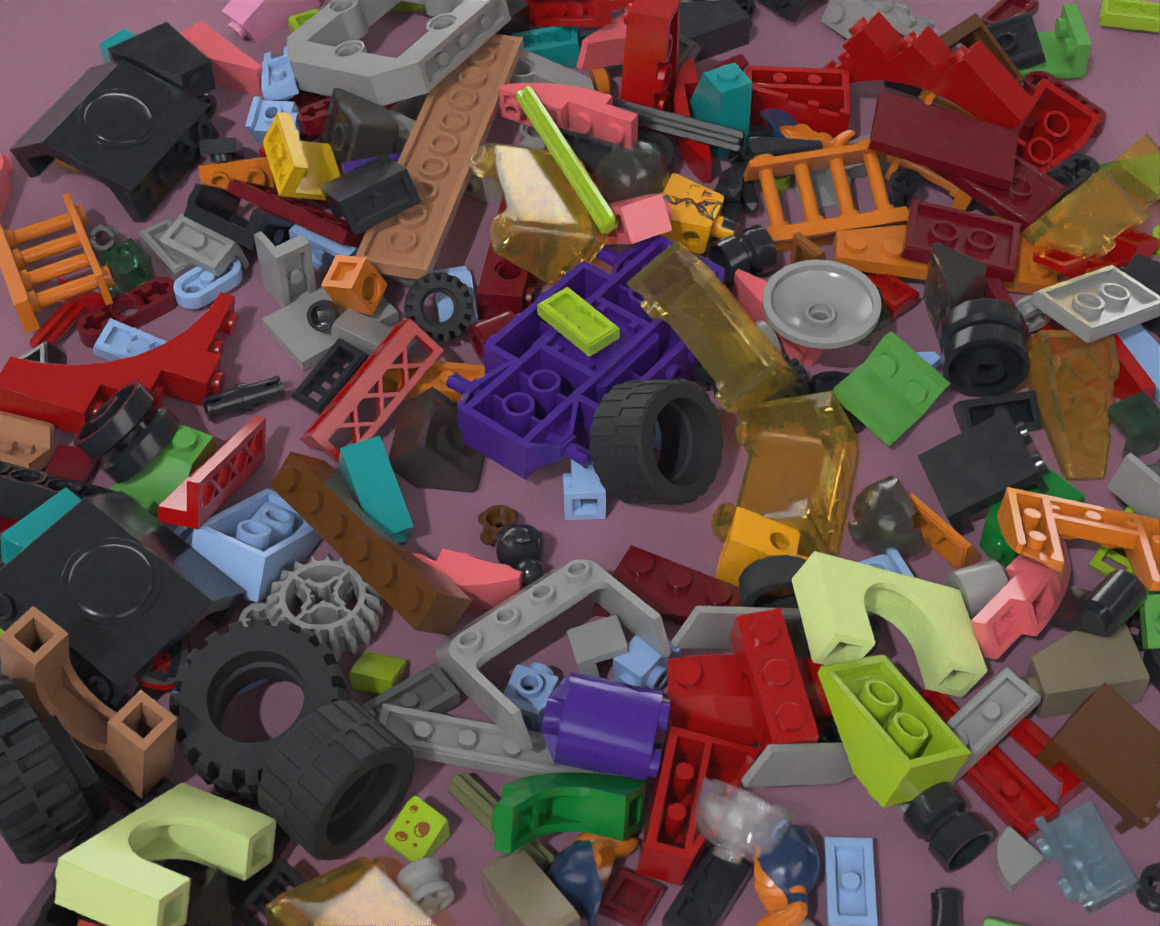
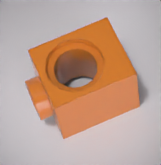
[321,255,388,315]

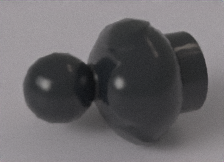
[496,523,545,587]

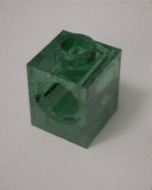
[99,238,156,297]

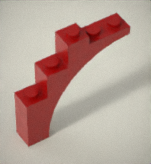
[822,11,1036,129]
[0,292,239,435]

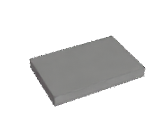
[1031,265,1160,343]
[262,288,399,371]

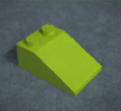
[818,654,971,808]

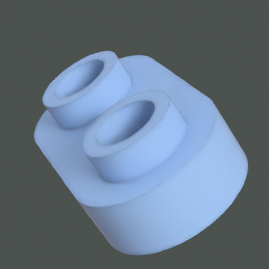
[173,257,243,309]

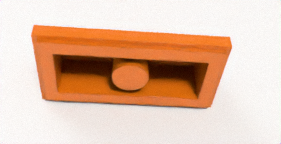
[903,493,982,570]

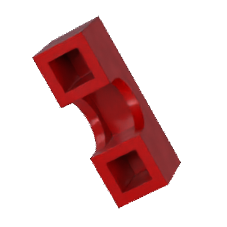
[729,607,819,753]

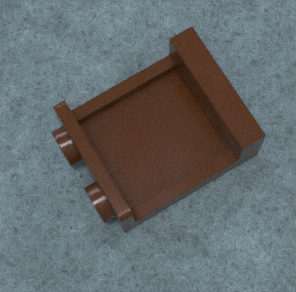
[1035,682,1160,835]

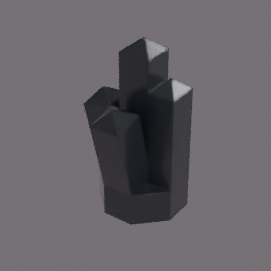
[714,167,759,222]

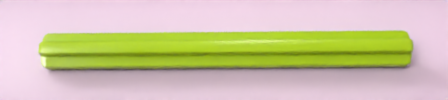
[515,86,619,234]

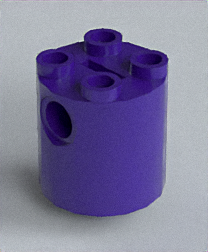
[541,672,670,782]

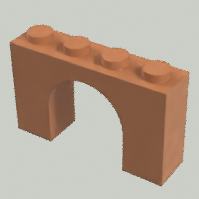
[0,606,177,799]

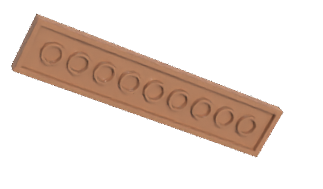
[355,34,524,280]

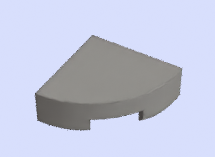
[995,826,1045,893]

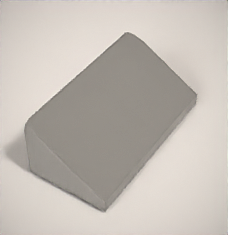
[331,308,417,364]

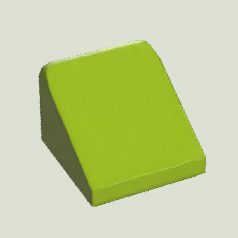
[349,651,407,695]

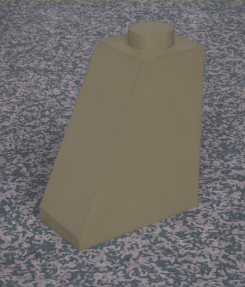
[1022,623,1150,719]
[481,849,580,926]

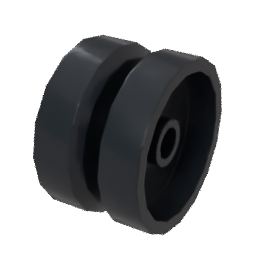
[938,298,1030,398]
[74,380,180,484]

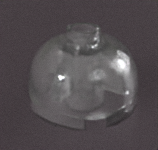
[694,777,796,864]

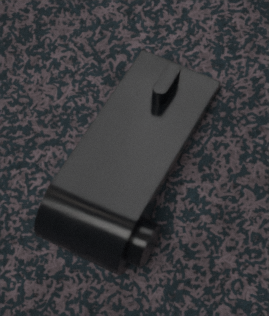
[1048,570,1147,637]

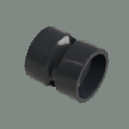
[708,225,777,288]
[903,781,994,873]

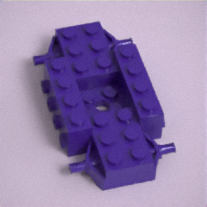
[446,235,741,480]

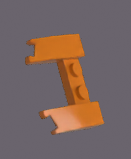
[997,487,1160,591]

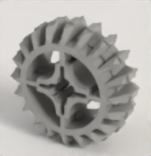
[266,553,384,661]

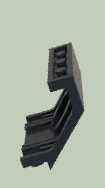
[9,59,220,222]
[0,491,247,713]

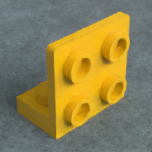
[263,112,341,200]

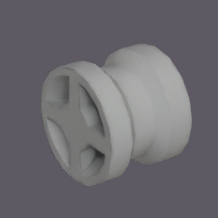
[396,857,454,918]

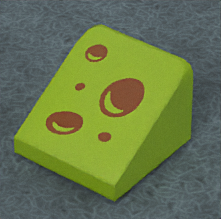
[383,795,450,863]

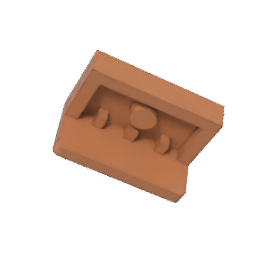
[0,411,54,471]

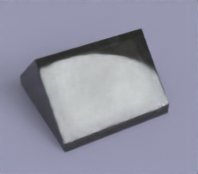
[923,243,987,346]

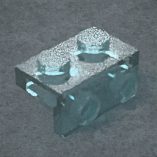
[1034,801,1141,914]

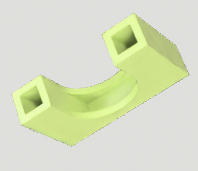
[791,551,987,698]
[55,783,276,926]

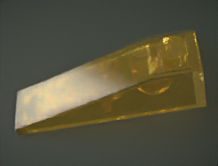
[1026,330,1120,481]

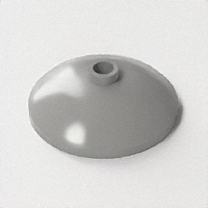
[762,260,881,349]

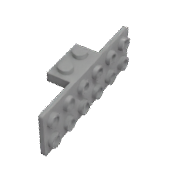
[821,0,962,52]

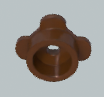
[478,505,519,545]

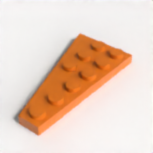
[833,211,1058,294]

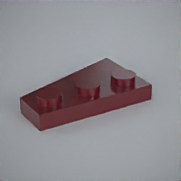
[593,545,741,626]

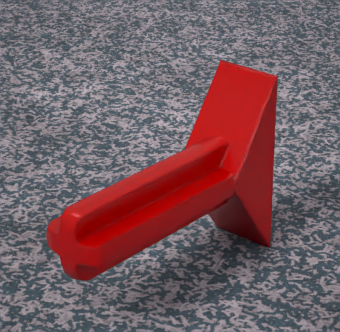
[30,278,105,348]
[1007,716,1088,810]

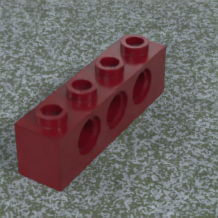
[477,191,553,320]

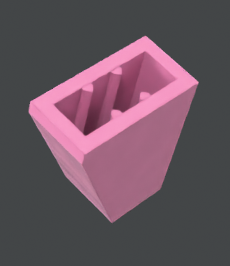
[222,0,321,43]

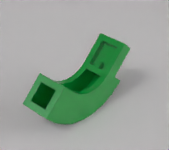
[491,772,646,854]

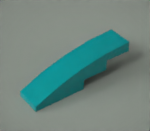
[512,26,623,68]

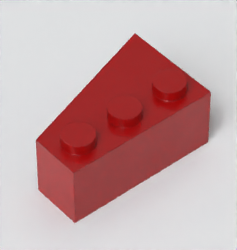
[745,65,850,139]
[635,725,761,886]

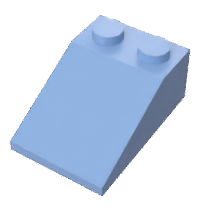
[191,488,323,603]

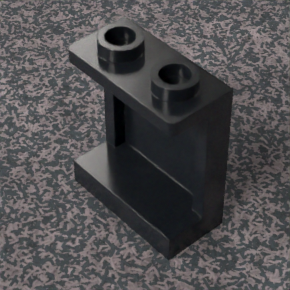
[319,154,421,235]
[183,182,296,251]
[918,410,1050,536]

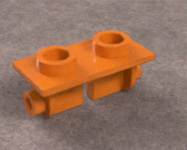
[198,157,274,188]

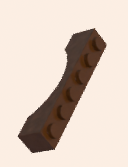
[270,452,471,636]

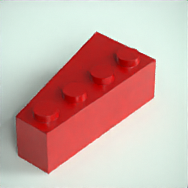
[620,0,681,135]

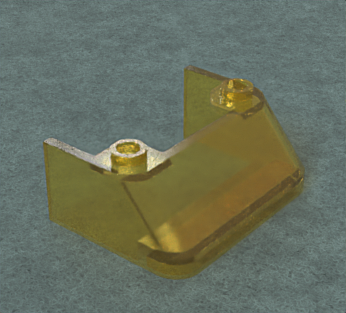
[1021,133,1160,259]
[626,240,798,415]

